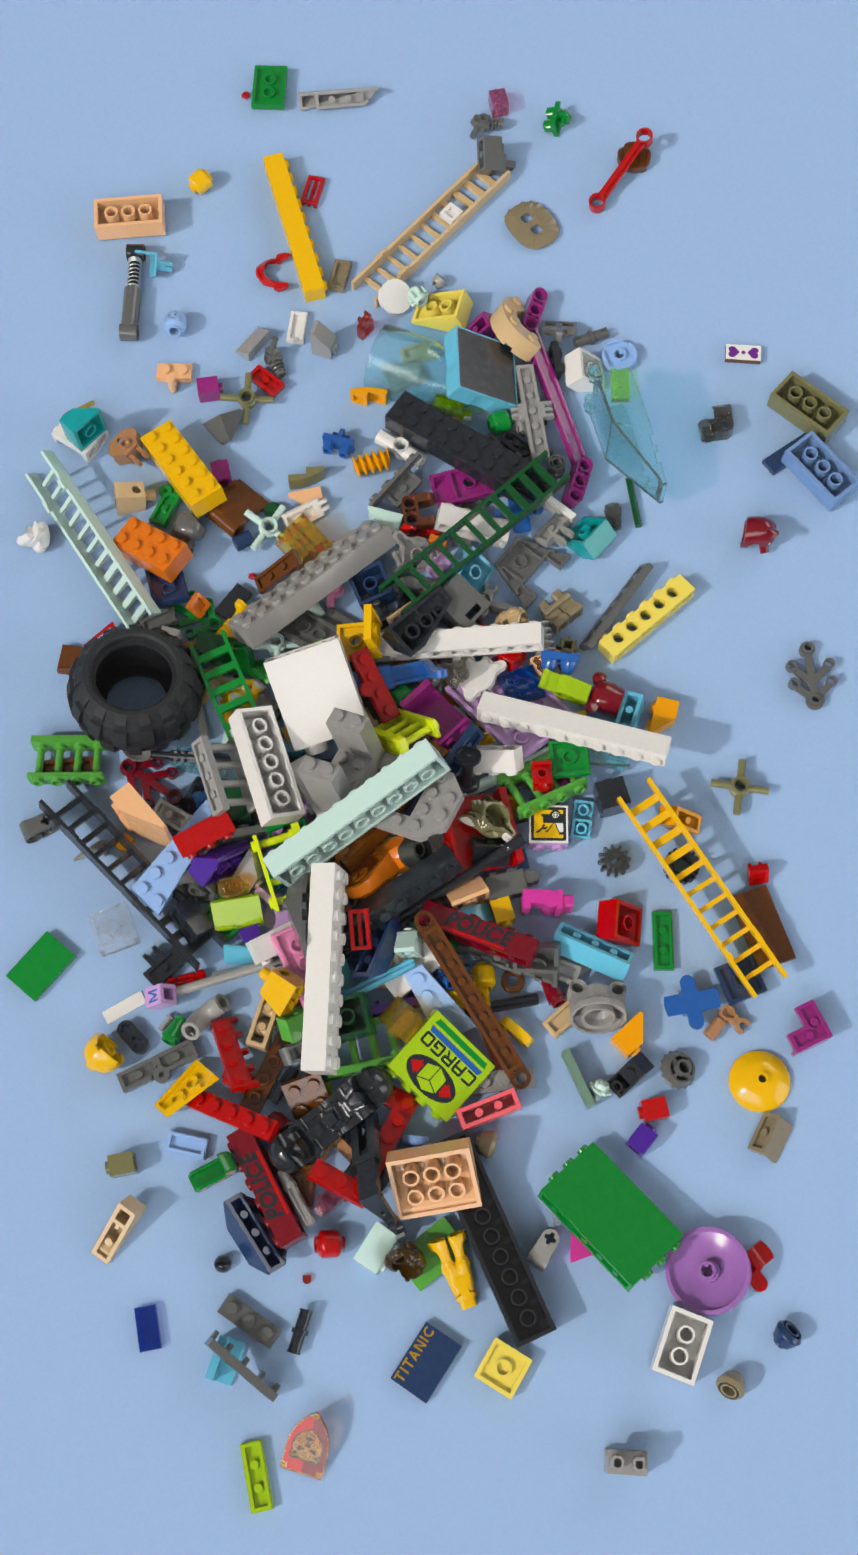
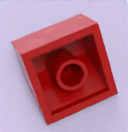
[596,898,643,947]

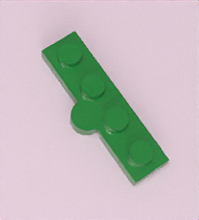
[149,485,182,528]

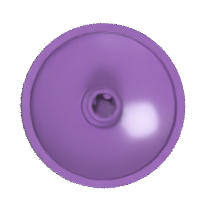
[665,1226,752,1316]

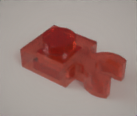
[357,310,374,341]

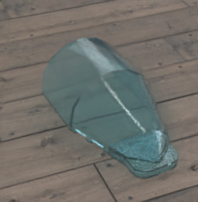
[364,323,486,414]

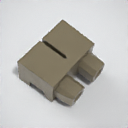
[538,589,584,635]

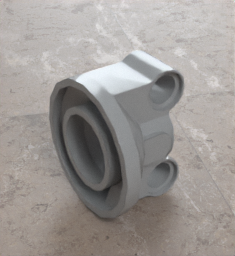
[566,979,627,1034]

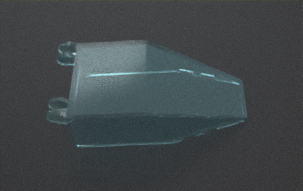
[583,363,667,504]

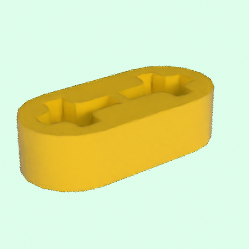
[499,1015,534,1048]

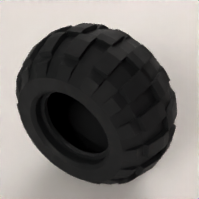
[67,624,203,755]

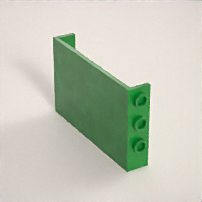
[537,1142,684,1292]

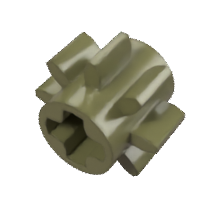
[556,636,579,654]

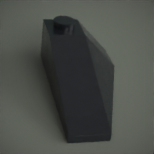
[381,585,453,657]

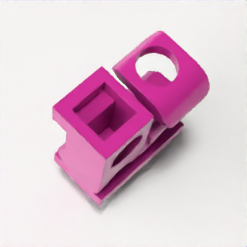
[520,889,574,918]

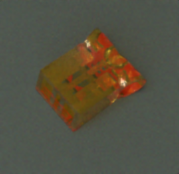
[275,513,334,569]

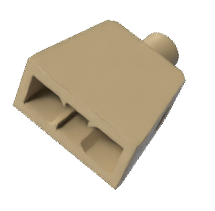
[114,482,156,516]

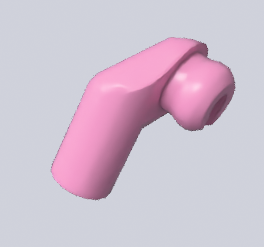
[326,585,345,610]

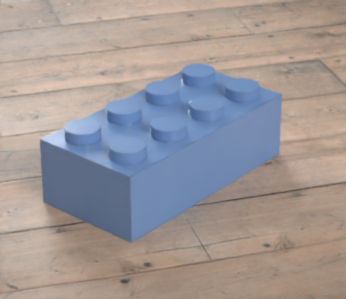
[781,431,858,512]

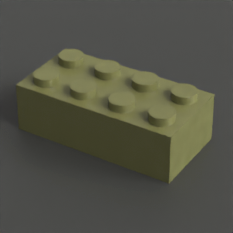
[767,371,850,444]

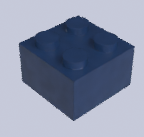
[349,560,398,610]

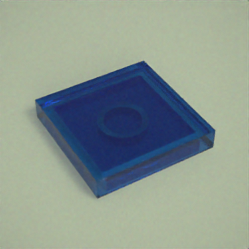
[497,664,546,702]

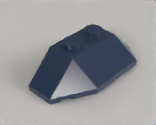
[347,914,401,978]
[223,1192,287,1275]

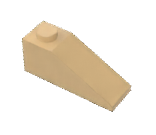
[91,1195,147,1265]

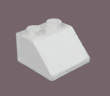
[564,347,605,393]

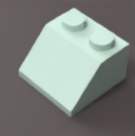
[353,1221,400,1275]

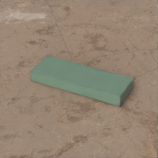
[561,1048,595,1110]

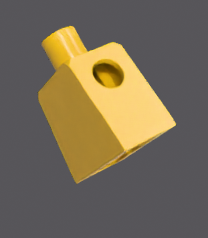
[258,967,305,1017]

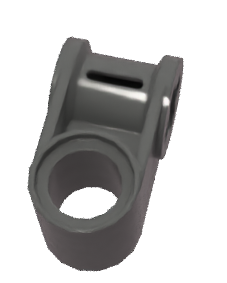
[19,813,59,844]

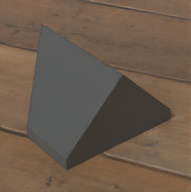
[203,409,243,445]

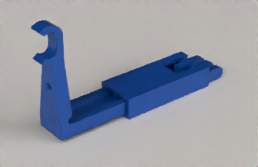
[352,659,448,690]

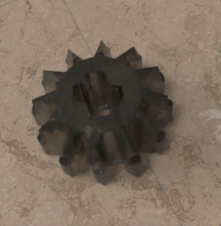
[597,844,631,878]

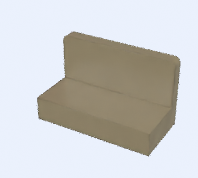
[748,1111,793,1163]

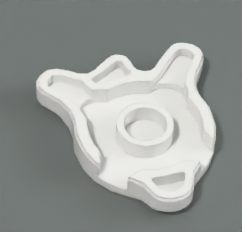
[458,656,507,701]

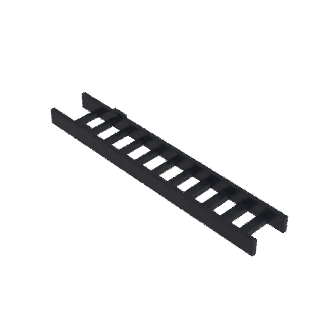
[39,779,227,971]

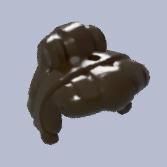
[384,1240,426,1282]

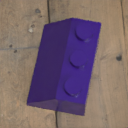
[188,841,252,888]

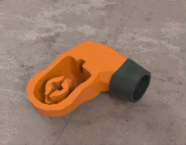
[345,836,434,900]

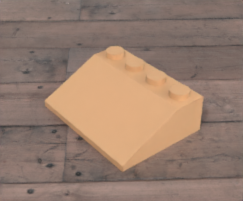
[110,782,172,847]
[386,1137,482,1220]

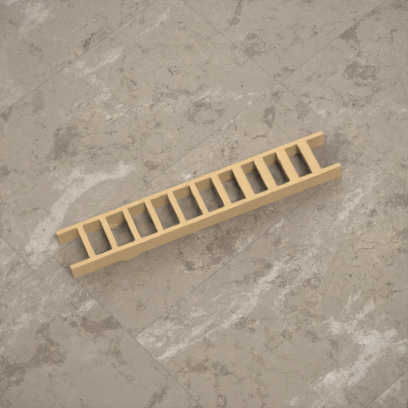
[351,161,511,308]

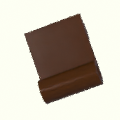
[204,479,269,538]

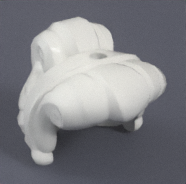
[17,521,50,553]

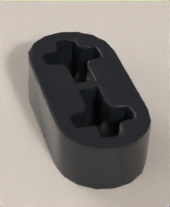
[117,1020,149,1055]

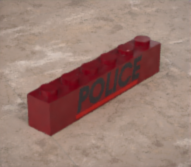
[418,900,540,969]
[226,1129,308,1250]

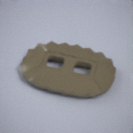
[504,200,559,250]

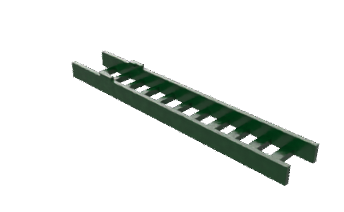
[378,450,571,616]

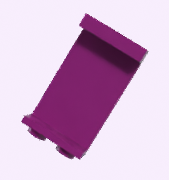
[399,678,471,751]

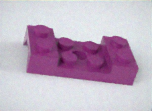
[429,469,504,509]

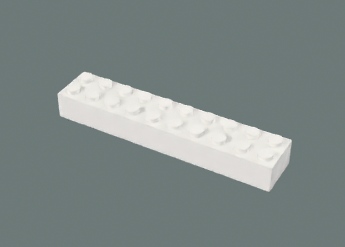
[301,863,349,1075]

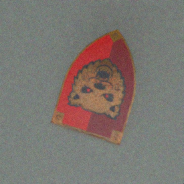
[280,1411,330,1480]

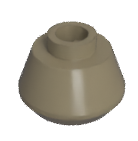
[474,1130,498,1159]
[716,1370,745,1400]

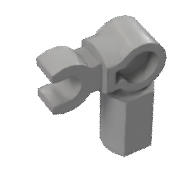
[482,581,513,615]

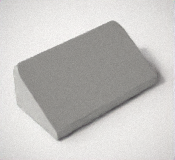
[236,327,271,361]

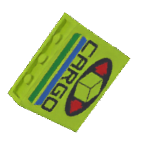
[384,1010,495,1122]

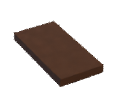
[730,885,796,969]

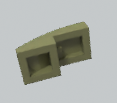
[288,466,325,490]

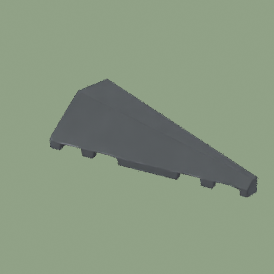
[457,942,561,988]

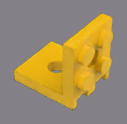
[337,604,382,661]

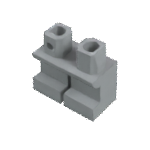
[604,1448,648,1476]

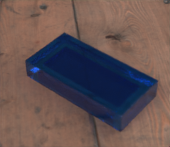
[134,1304,162,1353]

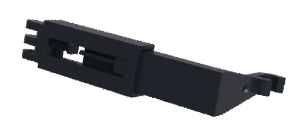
[350,1111,406,1239]

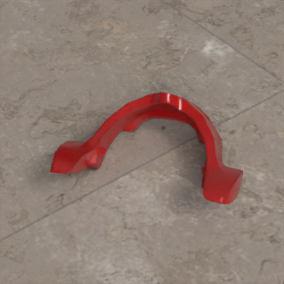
[256,253,291,292]
[398,523,442,538]

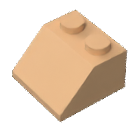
[444,876,490,909]

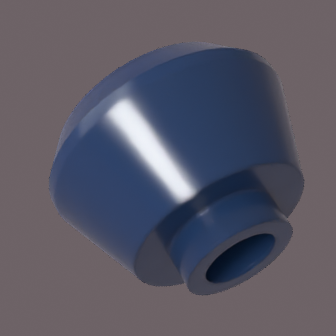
[773,1320,802,1350]

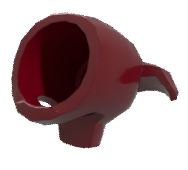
[740,516,779,554]
[585,672,625,718]

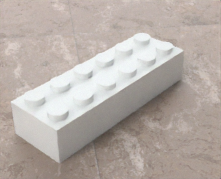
[228,705,306,827]

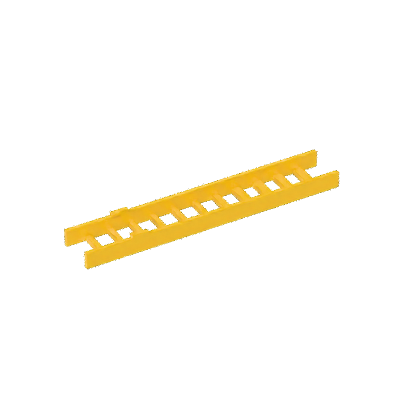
[617,777,788,999]

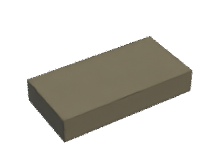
[327,259,352,293]

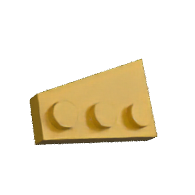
[154,1059,219,1118]

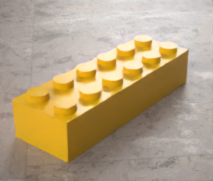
[140,420,227,519]

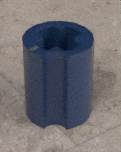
[231,530,254,552]

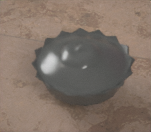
[659,1050,695,1090]

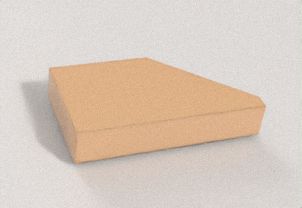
[288,486,324,505]

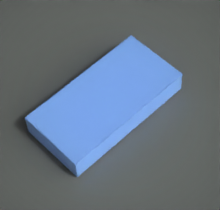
[164,1130,210,1160]

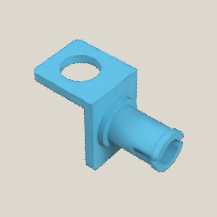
[135,250,173,277]

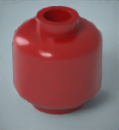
[314,1229,346,1258]

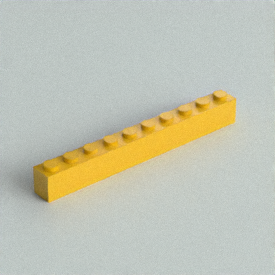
[263,153,328,303]

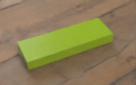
[240,1439,274,1514]

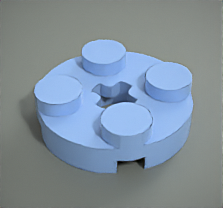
[601,339,637,374]

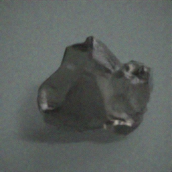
[436,660,470,691]

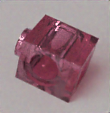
[488,88,509,118]

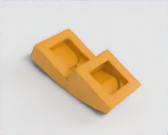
[350,387,388,406]

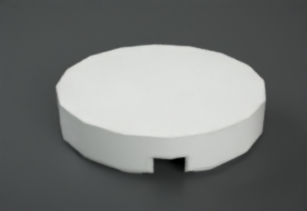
[378,279,410,315]

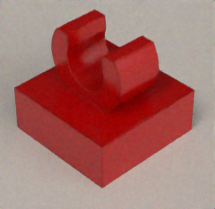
[747,862,769,886]

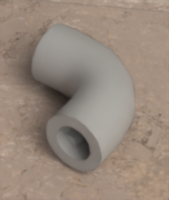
[181,994,230,1040]

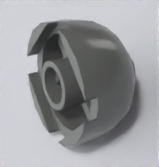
[177,868,218,903]

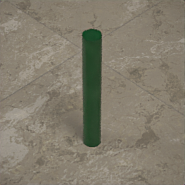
[625,477,642,528]

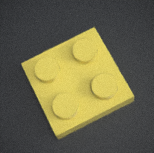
[474,1337,533,1400]

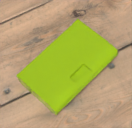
[210,893,264,932]

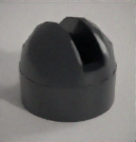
[214,1255,232,1273]

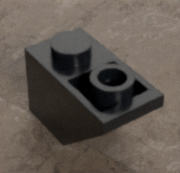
[608,1051,655,1098]

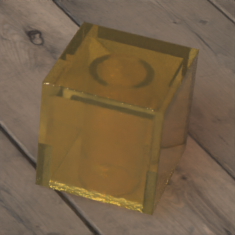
[378,996,427,1044]

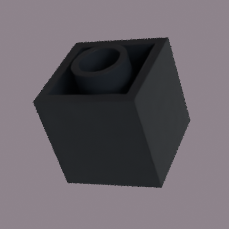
[593,776,631,818]

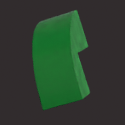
[228,642,266,680]

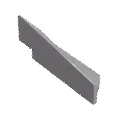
[298,86,378,111]

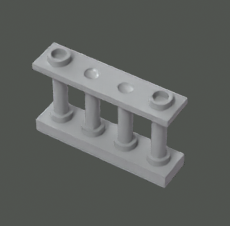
[191,735,256,817]

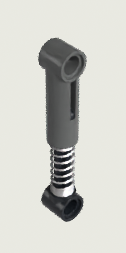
[119,244,146,341]

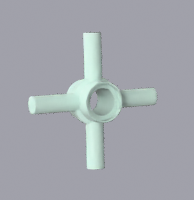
[244,504,293,551]
[252,633,300,657]

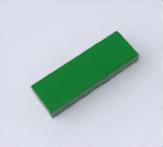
[651,911,674,971]

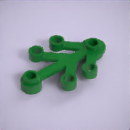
[162,590,223,640]

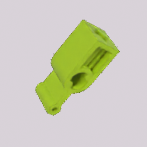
[538,668,592,707]

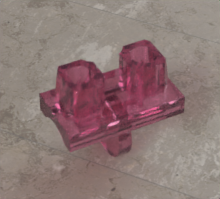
[312,1189,344,1217]

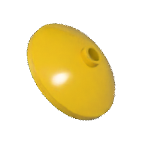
[728,1050,790,1113]

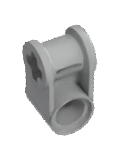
[525,1229,560,1271]

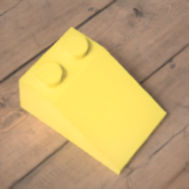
[411,289,473,332]

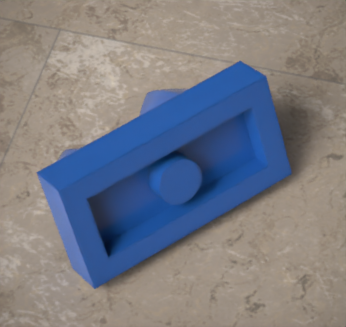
[541,650,580,676]

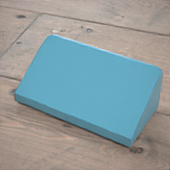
[223,944,254,965]

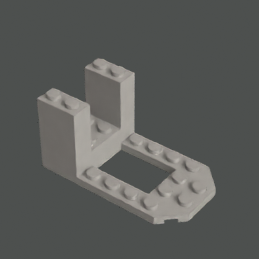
[297,707,464,843]

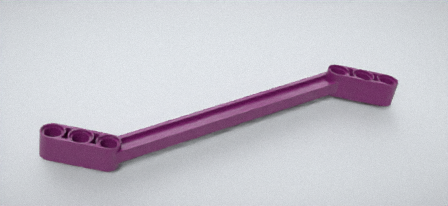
[520,287,593,509]

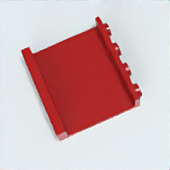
[443,786,525,876]

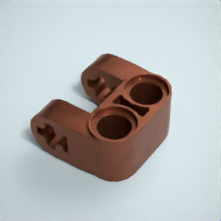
[401,492,436,534]

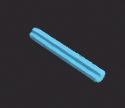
[341,957,416,996]

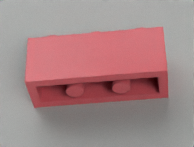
[456,1088,521,1131]

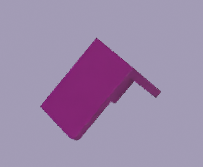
[786,999,833,1057]

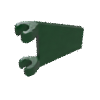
[195,630,239,678]

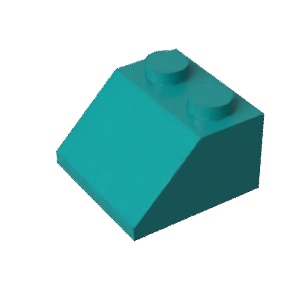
[59,408,107,452]
[565,516,617,560]

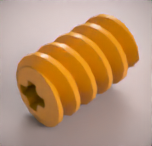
[351,448,390,478]

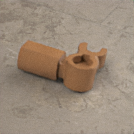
[703,1005,750,1041]
[319,1134,352,1164]

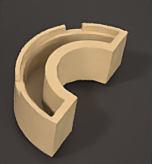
[490,296,541,362]

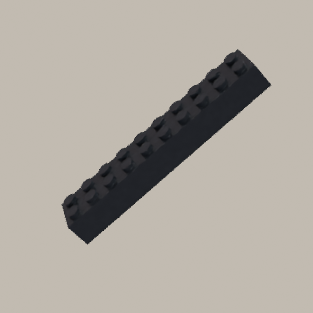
[385,391,557,514]
[437,1129,557,1348]

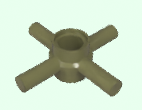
[220,372,274,425]
[710,759,769,815]

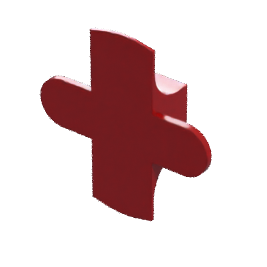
[746,1240,774,1292]

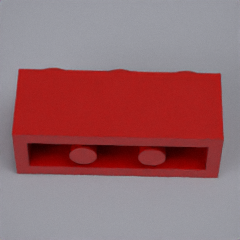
[172,812,236,859]

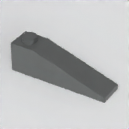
[283,873,310,957]

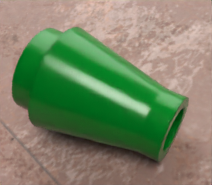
[161,1015,186,1046]

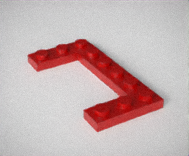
[307,1085,419,1209]

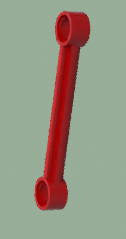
[589,128,653,214]

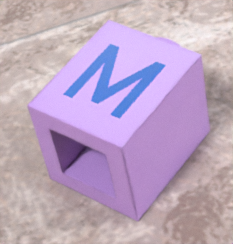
[144,983,177,1010]

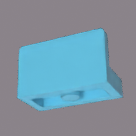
[205,1334,246,1386]

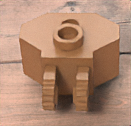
[108,427,150,467]

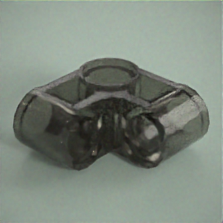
[698,404,734,443]

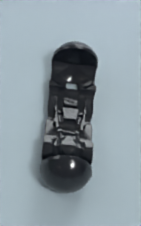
[268,1066,393,1173]

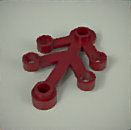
[120,758,183,809]

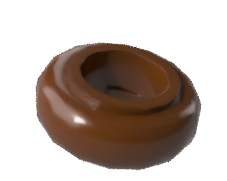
[500,971,525,994]

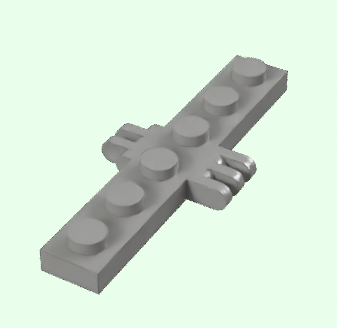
[510,364,555,461]

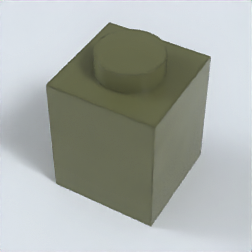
[105,1151,138,1178]

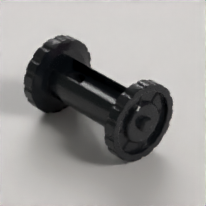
[455,746,482,794]

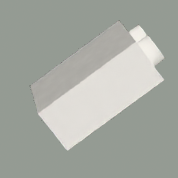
[263,634,368,756]

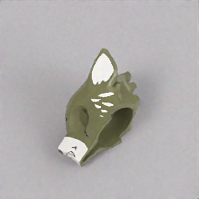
[457,795,517,842]

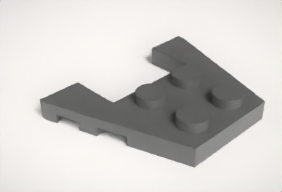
[494,538,571,610]

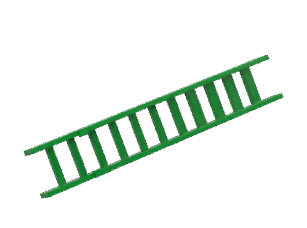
[189,630,308,849]

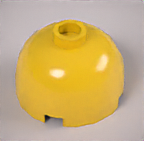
[84,1033,125,1073]

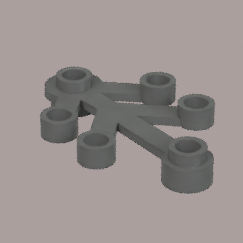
[785,642,838,710]

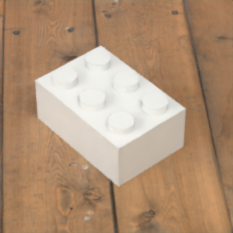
[649,1305,714,1386]

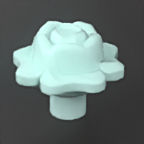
[589,1079,612,1101]

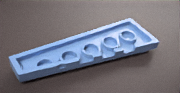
[130,800,212,916]

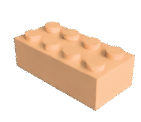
[94,194,166,240]

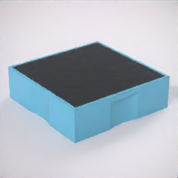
[444,325,518,414]

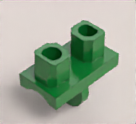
[543,101,572,137]

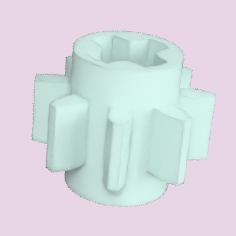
[406,285,429,308]

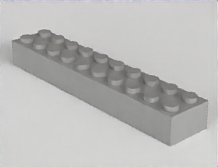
[227,520,397,649]

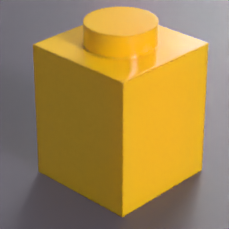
[489,896,515,928]

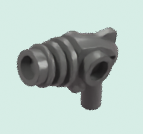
[470,113,504,140]
[264,336,286,379]

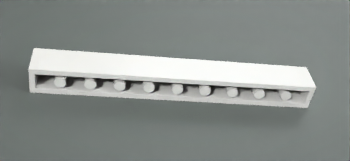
[355,621,544,663]
[477,691,672,767]

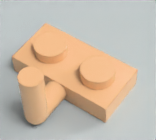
[156,363,193,393]

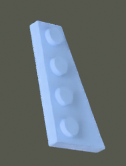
[404,963,476,1034]

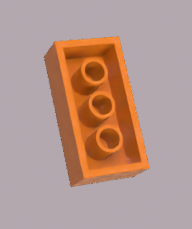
[113,516,193,583]

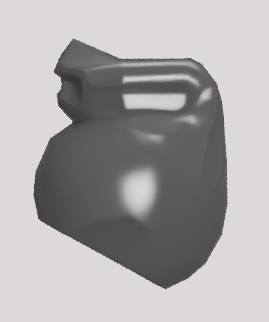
[171,510,207,553]

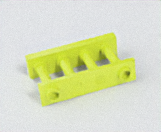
[374,708,441,756]
[250,822,311,913]

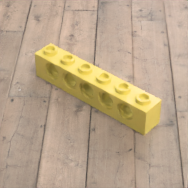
[598,574,695,664]

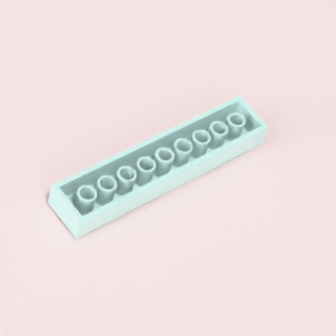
[263,738,451,887]

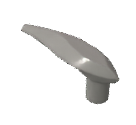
[73,840,111,861]

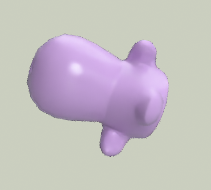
[426,552,454,580]

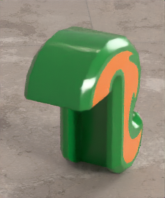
[188,1151,238,1193]

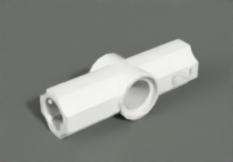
[375,428,427,469]

